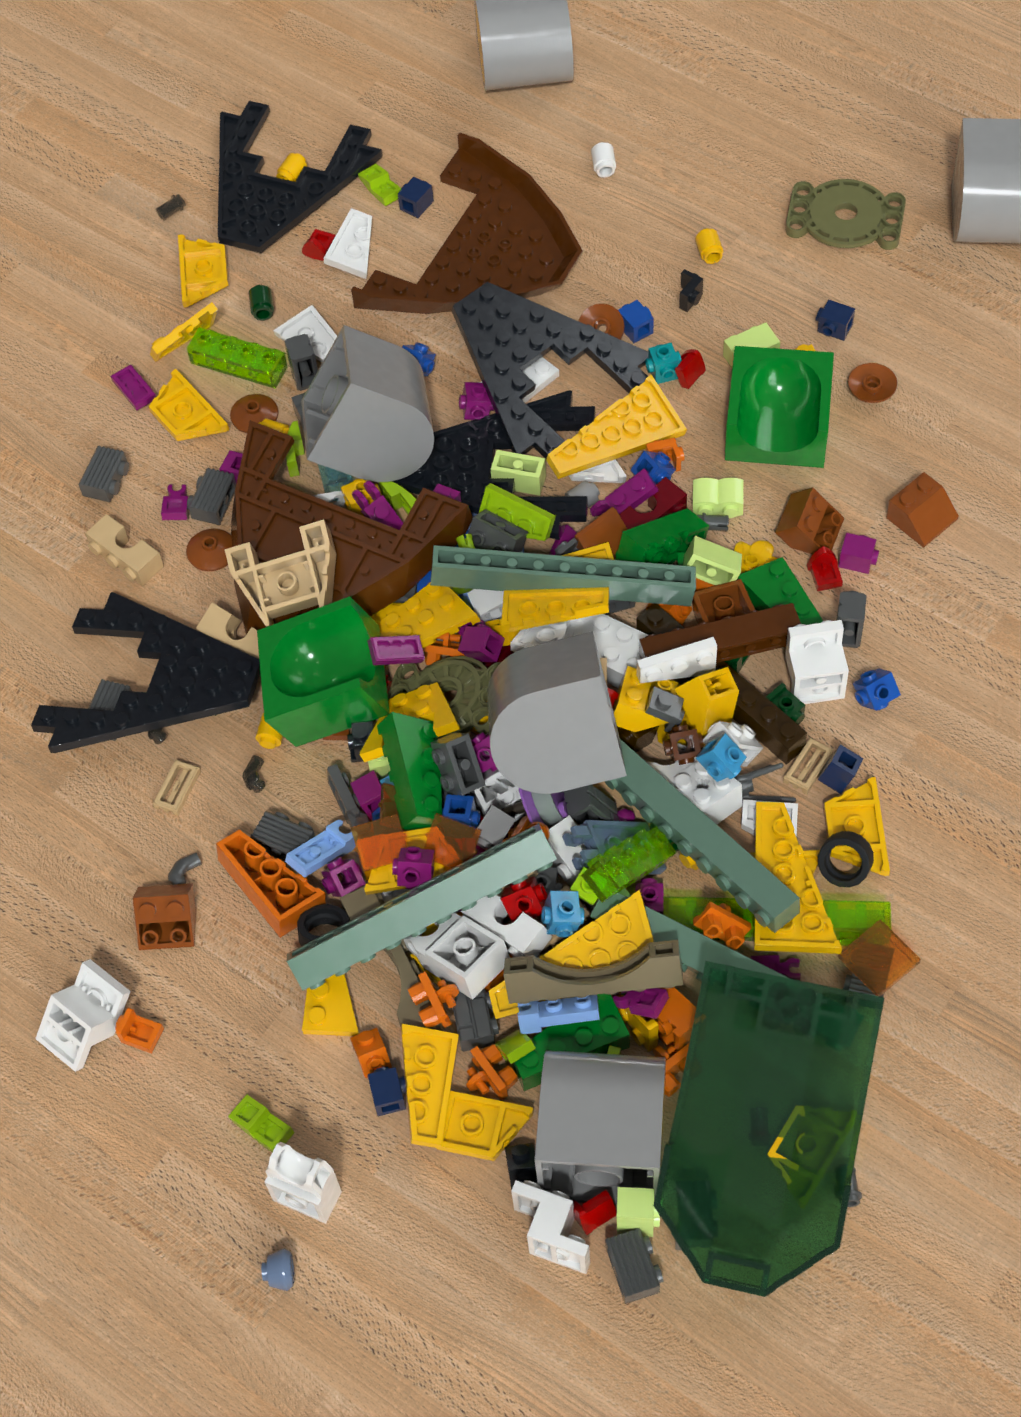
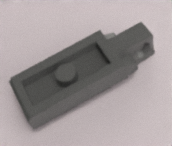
[327,764,370,835]

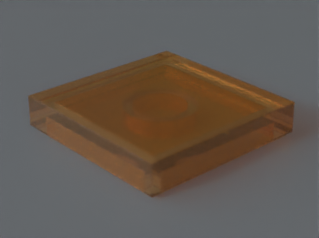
[838,919,921,998]

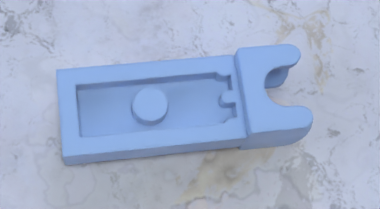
[285,819,358,878]
[517,994,600,1034]

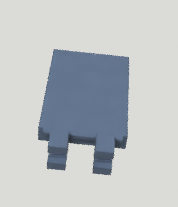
[562,820,667,875]

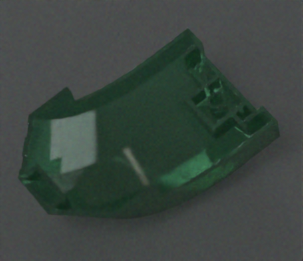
[653,961,885,1297]

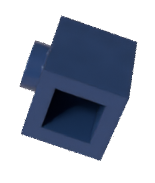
[398,176,434,218]
[816,300,855,341]
[818,744,864,794]
[367,1067,406,1117]

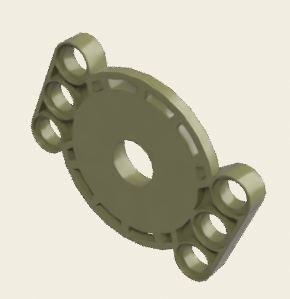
[786,179,906,250]
[388,656,501,738]

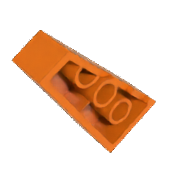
[216,830,326,938]
[618,987,706,1052]

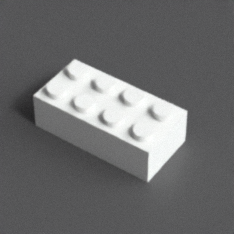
[565,614,648,688]

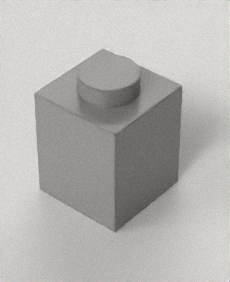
[472,805,516,850]

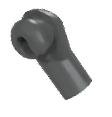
[168,852,202,885]

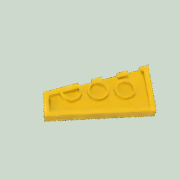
[501,587,609,634]
[401,1024,459,1149]

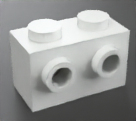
[703,721,763,767]

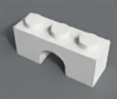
[461,895,552,957]

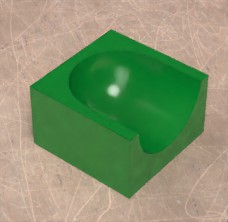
[725,346,834,468]
[257,596,390,747]

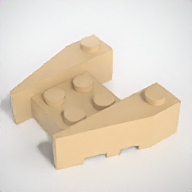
[225,519,336,627]

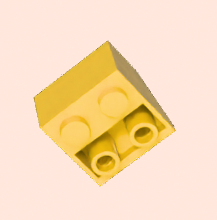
[613,666,678,732]
[675,667,739,736]

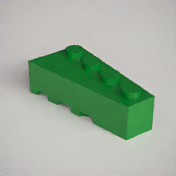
[615,508,709,565]
[737,557,823,625]
[377,712,442,831]
[512,994,630,1091]

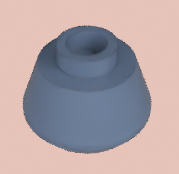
[261,1248,294,1291]

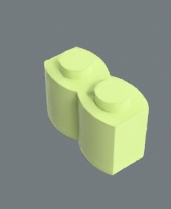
[693,478,744,518]

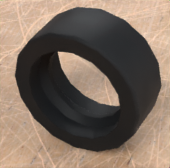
[818,831,874,888]
[297,904,350,946]

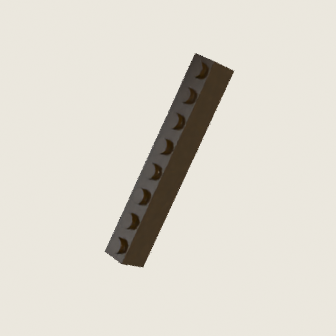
[637,603,807,765]

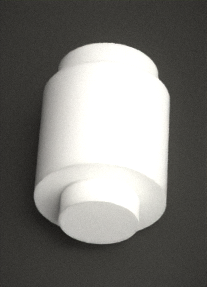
[591,142,616,177]

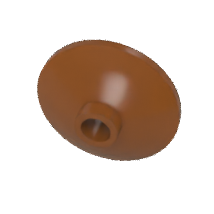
[578,303,625,340]
[848,363,897,403]
[230,394,278,433]
[186,529,232,571]

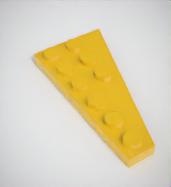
[546,375,687,479]
[377,582,481,666]
[754,802,842,954]
[488,890,654,1019]

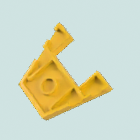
[360,682,460,763]

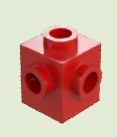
[500,876,548,923]

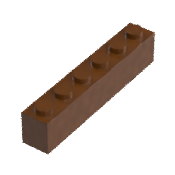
[639,603,801,663]

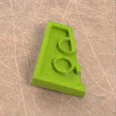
[478,483,556,541]

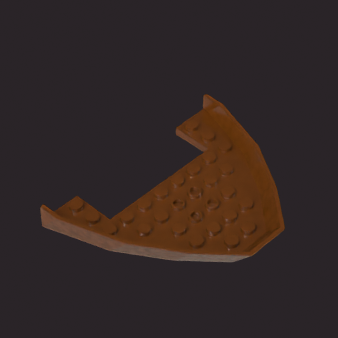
[351,132,583,314]
[231,420,473,635]

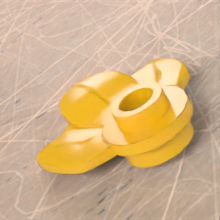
[734,540,778,574]

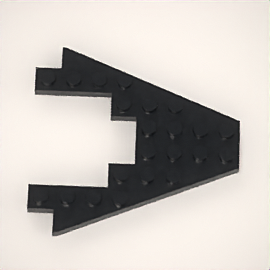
[218,101,383,253]
[452,282,648,459]
[392,390,596,540]
[31,592,261,753]

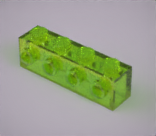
[187,328,288,389]
[581,826,677,903]

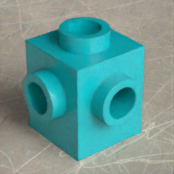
[645,342,682,384]

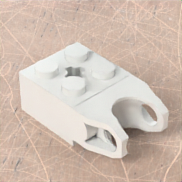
[647,743,743,824]
[403,913,510,1000]
[265,1142,342,1224]

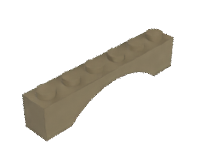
[340,886,441,1031]
[504,940,683,1004]

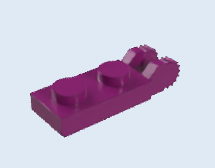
[590,468,659,517]
[352,480,403,530]

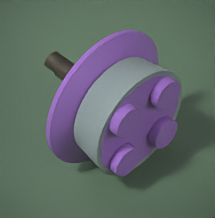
[500,787,568,829]

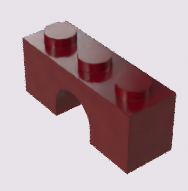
[619,477,687,529]

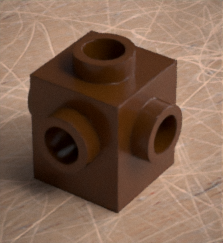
[663,724,704,765]

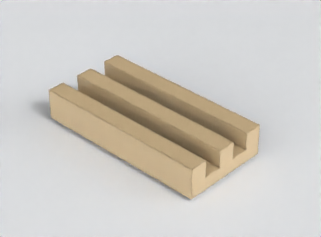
[783,738,834,795]
[153,759,201,816]

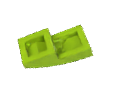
[358,164,401,206]
[286,421,305,477]
[379,481,416,514]
[494,1029,536,1064]
[228,1095,295,1152]

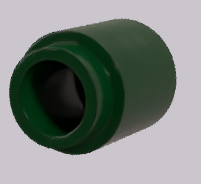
[248,285,274,321]

